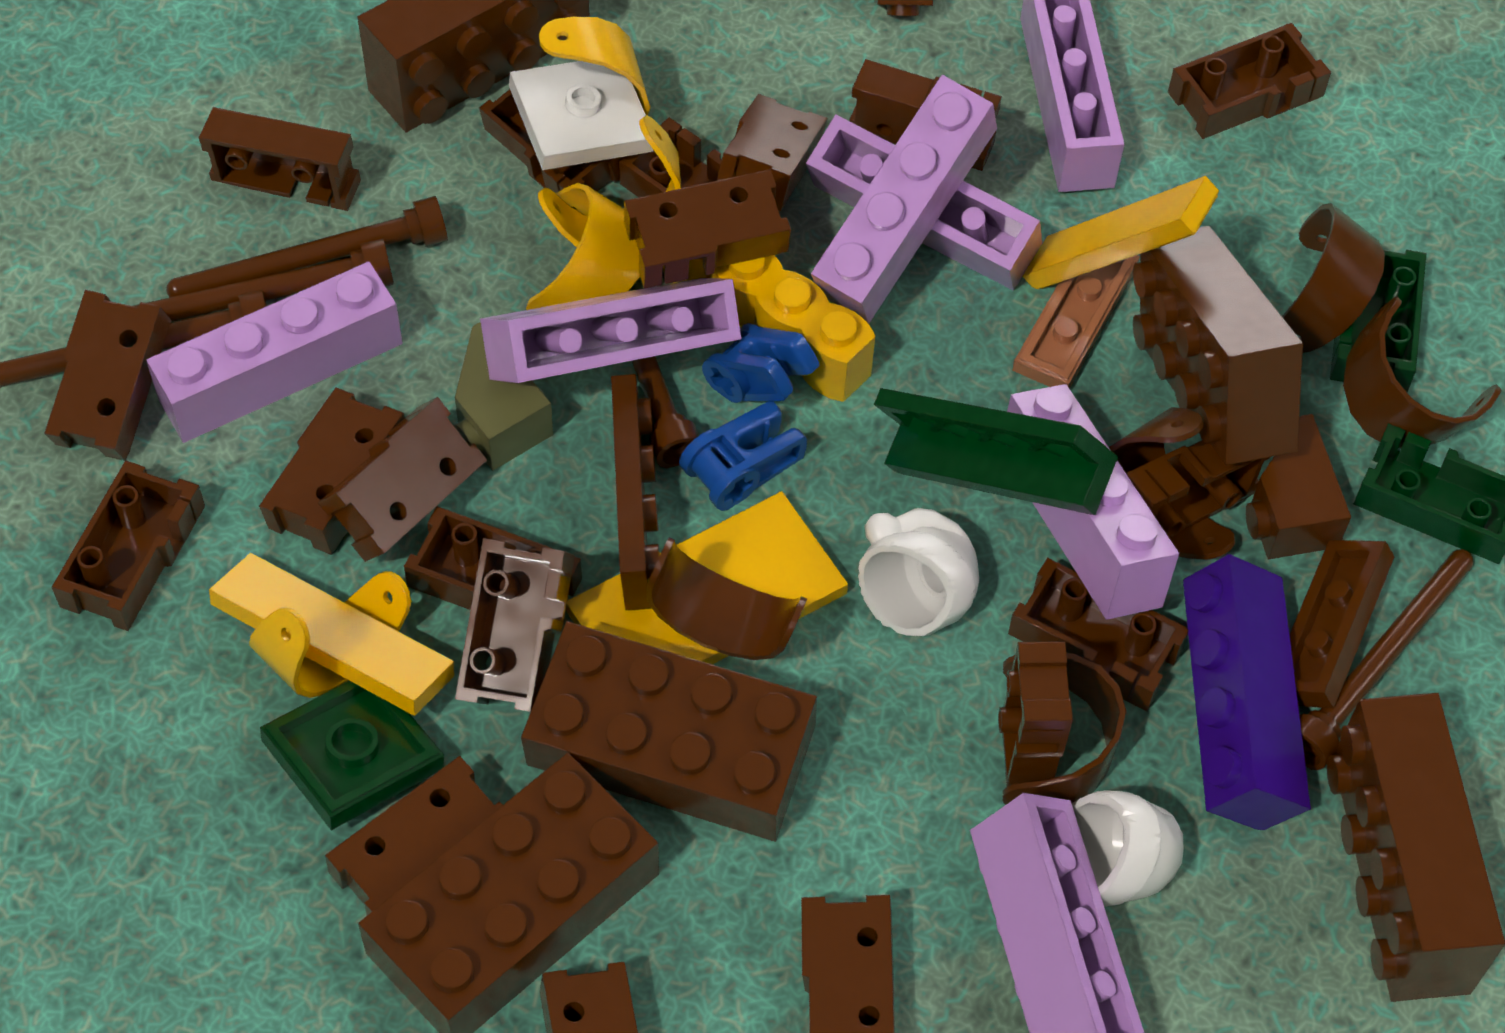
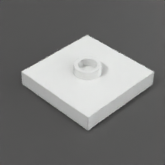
[509,61,654,170]

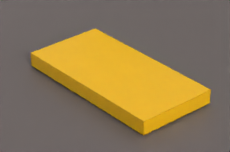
[566,491,848,665]

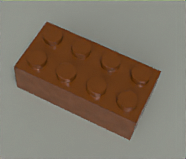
[357,0,590,133]
[1133,226,1303,465]
[521,621,817,842]
[1327,693,1505,1002]
[358,752,659,1033]

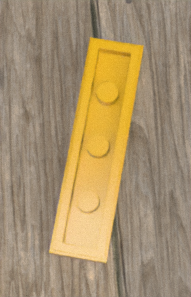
[1022,176,1219,289]
[209,552,454,716]

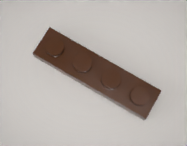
[611,374,660,611]

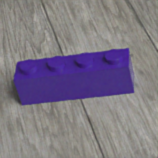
[1183,554,1311,830]

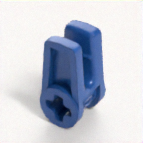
[702,323,820,403]
[679,401,807,511]

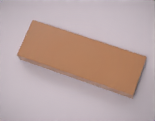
[1012,255,1140,389]

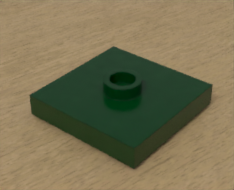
[260,681,444,831]

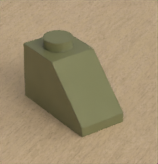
[454,322,553,471]

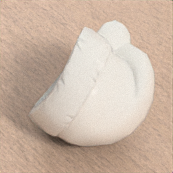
[858,508,979,636]
[1072,790,1184,907]

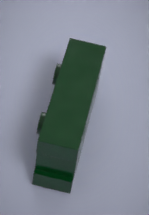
[1330,249,1427,392]
[1353,423,1505,564]

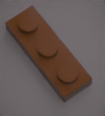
[1290,540,1395,708]

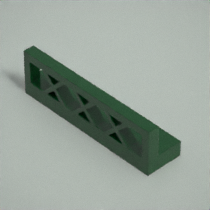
[874,388,1118,515]

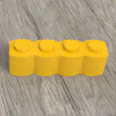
[673,255,875,402]

